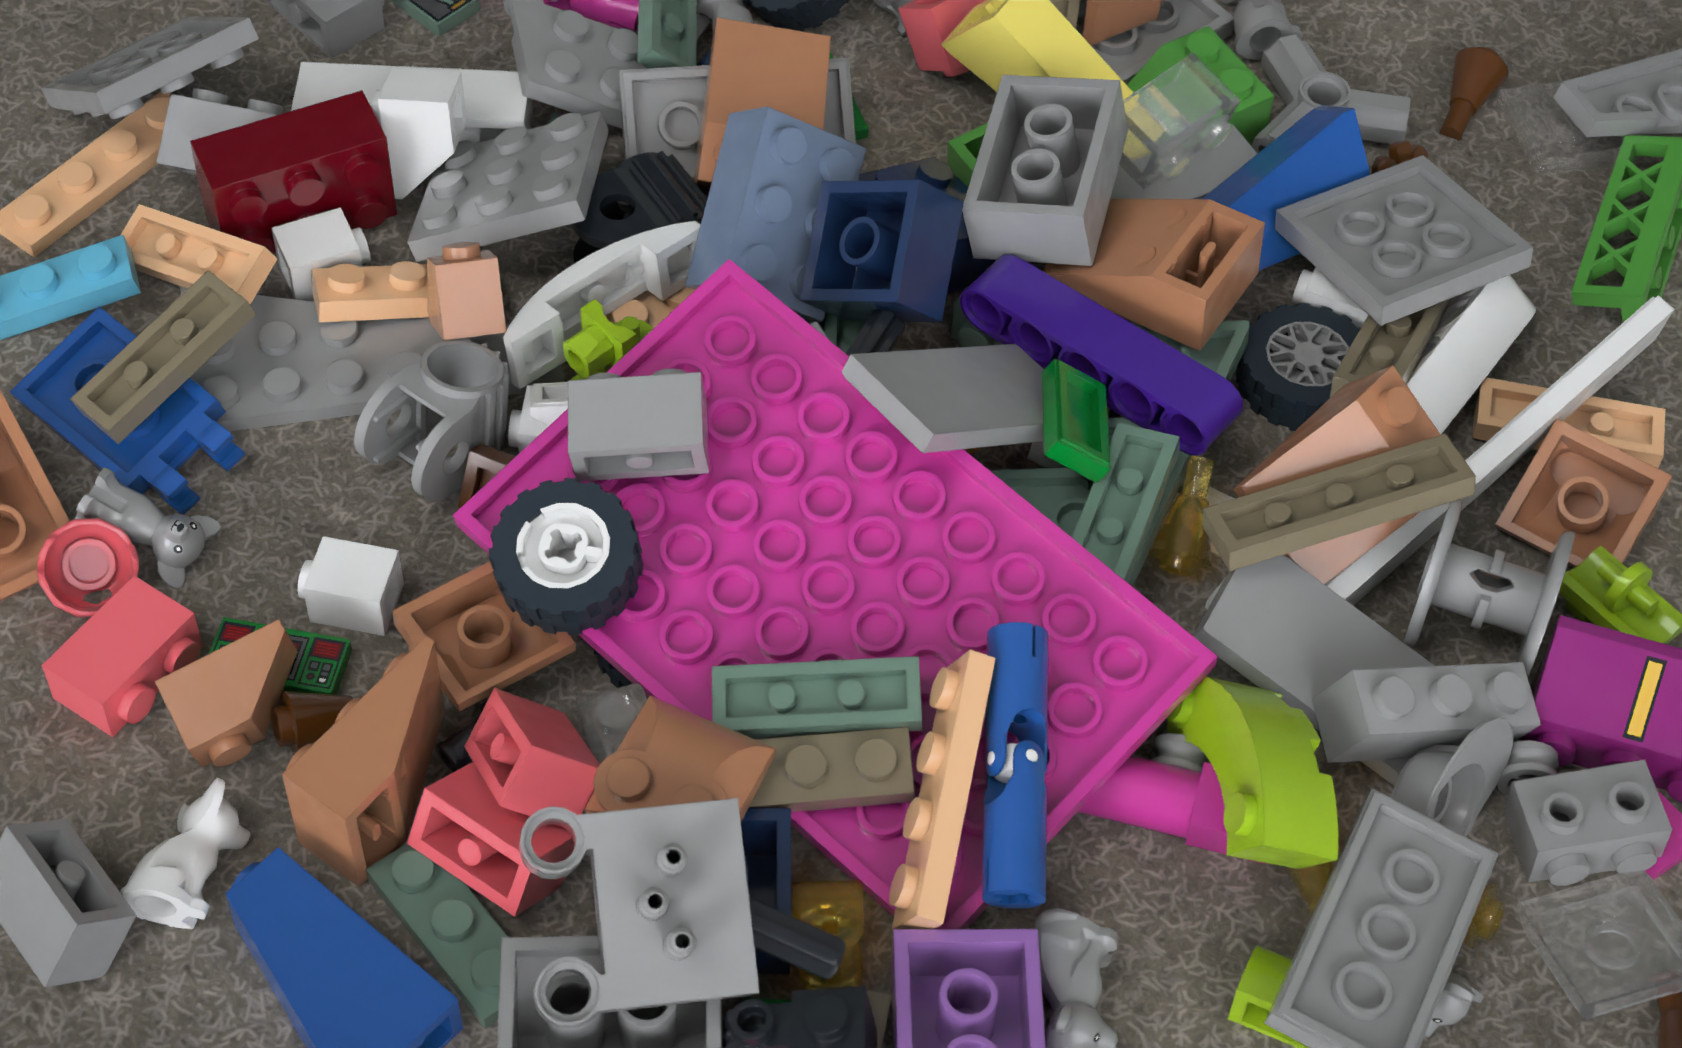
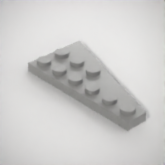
[180,286,564,432]

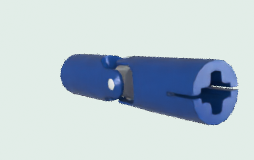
[982,622,1048,909]

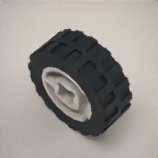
[489,478,644,635]

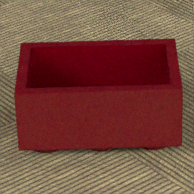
[190,90,397,254]

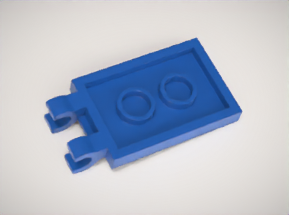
[10,307,246,515]

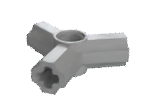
[1252,34,1410,154]

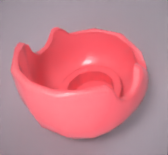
[37,518,139,617]

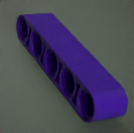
[959,254,1243,456]

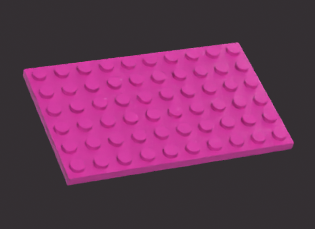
[453,259,1217,929]

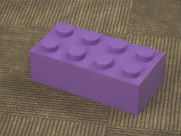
[890,929,1046,1048]

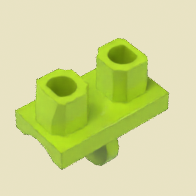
[563,299,654,382]
[1559,545,1682,644]

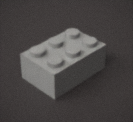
[962,75,1128,266]

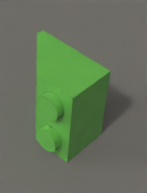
[1127,26,1274,152]

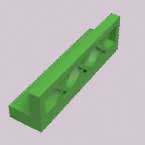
[1571,135,1682,322]

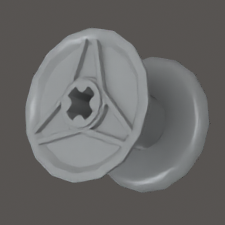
[1403,499,1576,678]

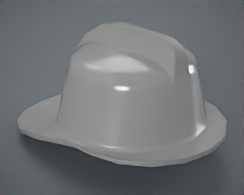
[1390,717,1513,836]

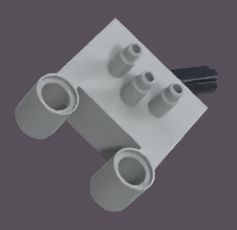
[519,798,846,1028]

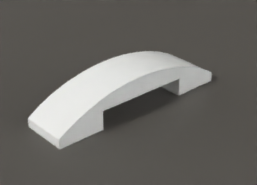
[503,221,701,390]

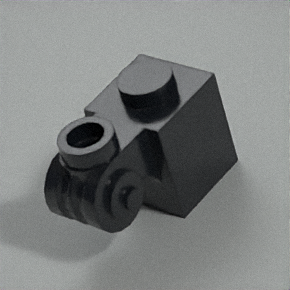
[723,986,877,1048]

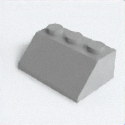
[497,936,721,1048]

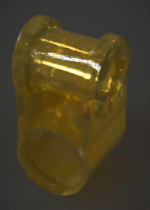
[791,880,865,990]

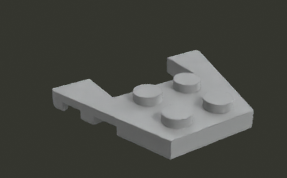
[503,0,710,128]

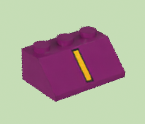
[1519,615,1682,802]

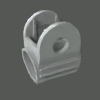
[354,338,509,502]

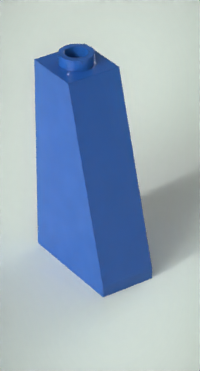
[1202,105,1370,271]
[225,847,463,1048]

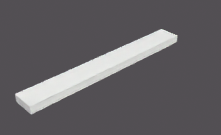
[1324,295,1675,606]

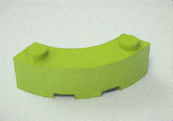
[1166,676,1338,869]

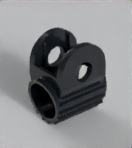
[571,151,707,264]

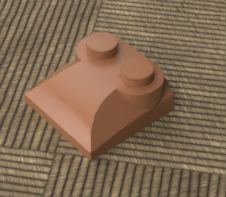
[1495,418,1672,568]
[392,561,576,712]
[585,696,776,822]

